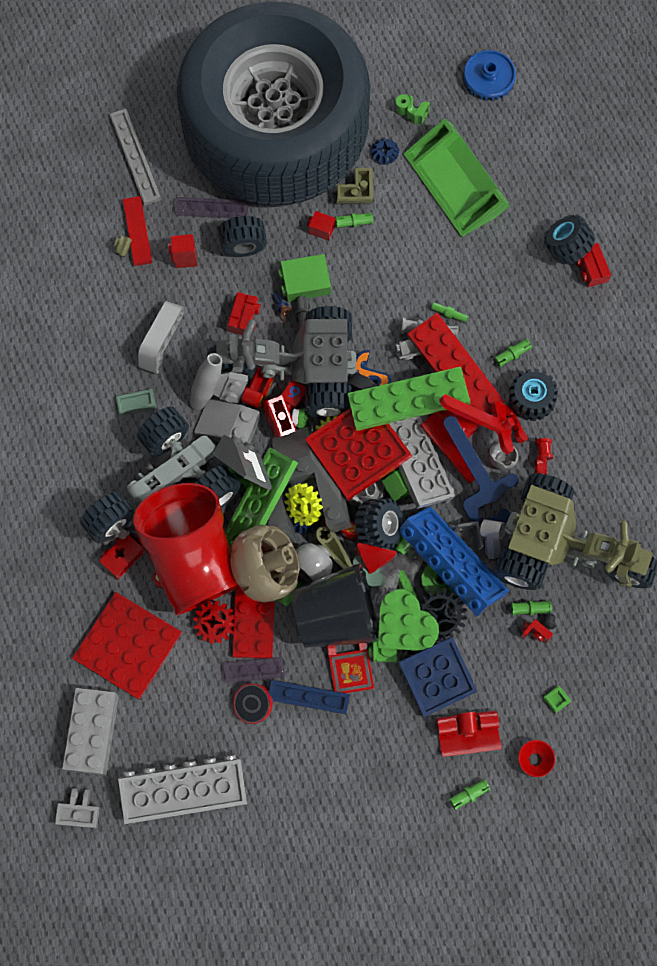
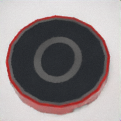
[233,684,273,724]

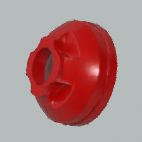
[518,740,555,778]

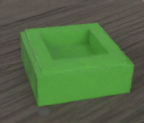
[543,686,572,714]

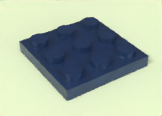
[398,637,478,717]

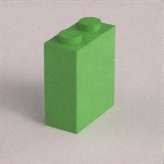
[278,254,331,302]

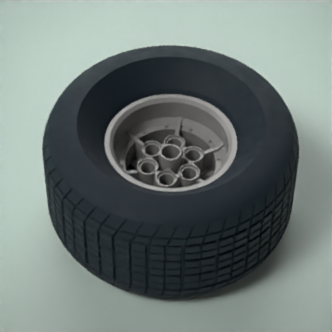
[176,1,370,206]

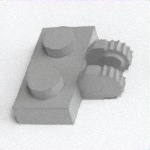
[55,788,100,828]

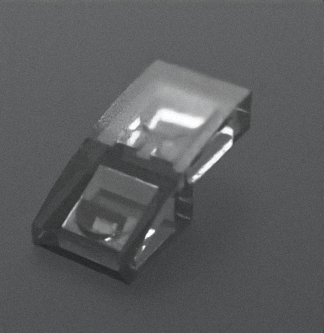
[373,568,401,606]

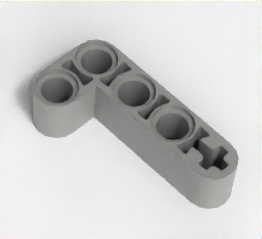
[138,301,184,374]

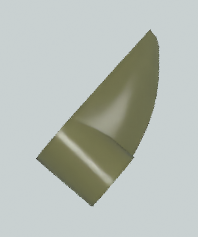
[312,526,352,569]

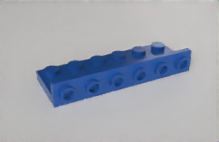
[399,507,510,616]

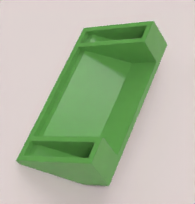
[404,119,511,237]

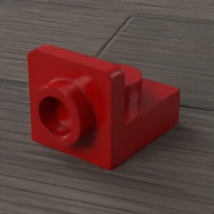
[521,619,553,643]

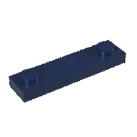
[269,680,350,715]

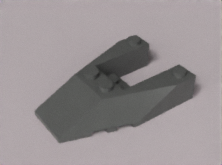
[268,426,352,545]

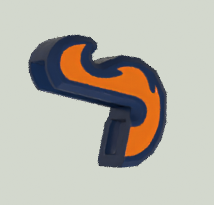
[355,350,391,386]

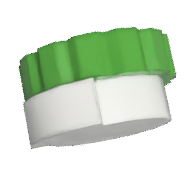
[292,409,308,429]

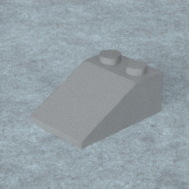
[194,400,260,444]

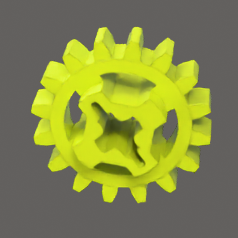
[285,483,323,526]

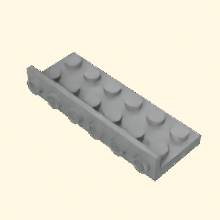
[389,416,455,509]
[118,754,247,824]

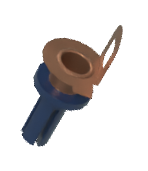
[273,292,292,323]

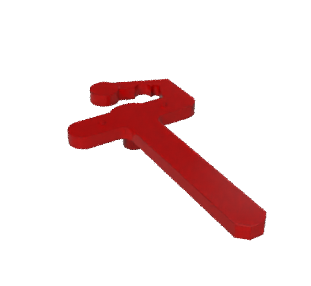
[439,394,528,455]

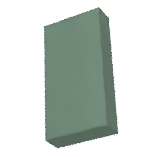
[116,389,157,415]

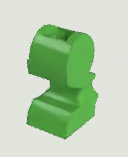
[395,94,430,125]

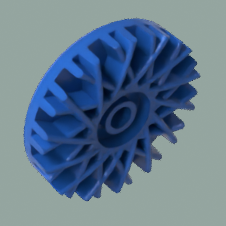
[463,50,516,101]

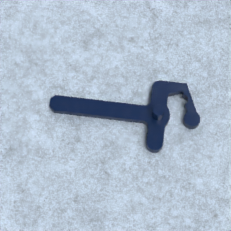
[443,415,519,526]

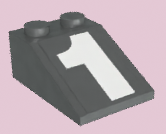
[212,434,272,490]

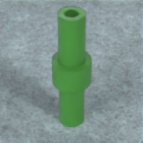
[431,302,468,323]

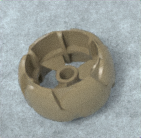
[230,525,300,602]

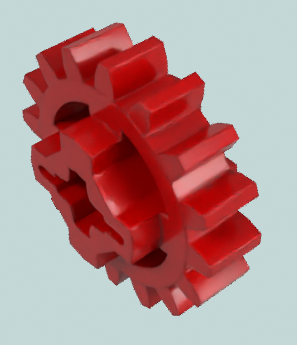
[193,601,237,644]

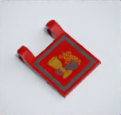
[327,643,374,693]

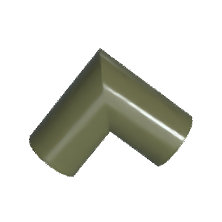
[337,168,373,204]

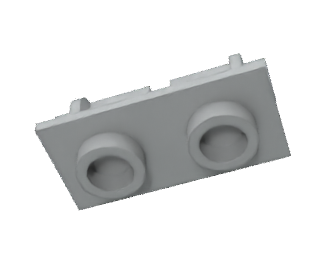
[396,339,422,360]

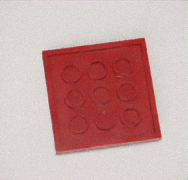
[305,408,413,501]
[72,592,182,700]

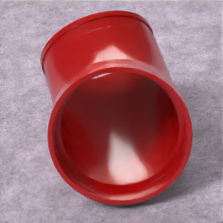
[133,483,239,616]

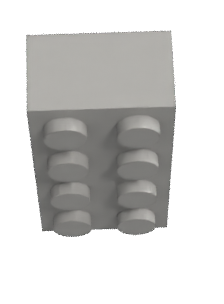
[62,688,119,776]

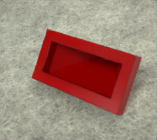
[355,543,396,574]

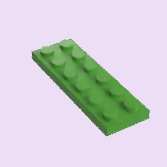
[348,367,470,431]
[225,447,298,548]

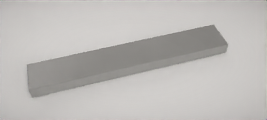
[110,109,161,206]

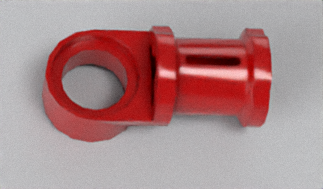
[534,438,553,474]

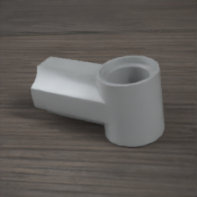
[480,520,505,559]

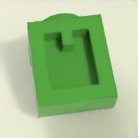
[369,642,397,662]

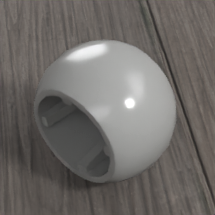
[295,543,333,583]

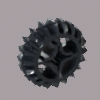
[419,587,467,641]

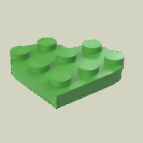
[378,589,439,651]

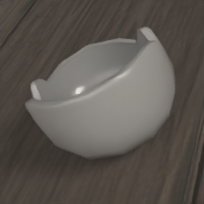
[489,442,518,470]

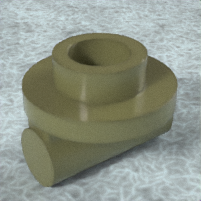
[113,235,132,256]

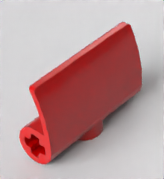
[436,710,502,757]

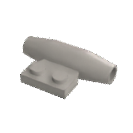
[190,353,248,410]

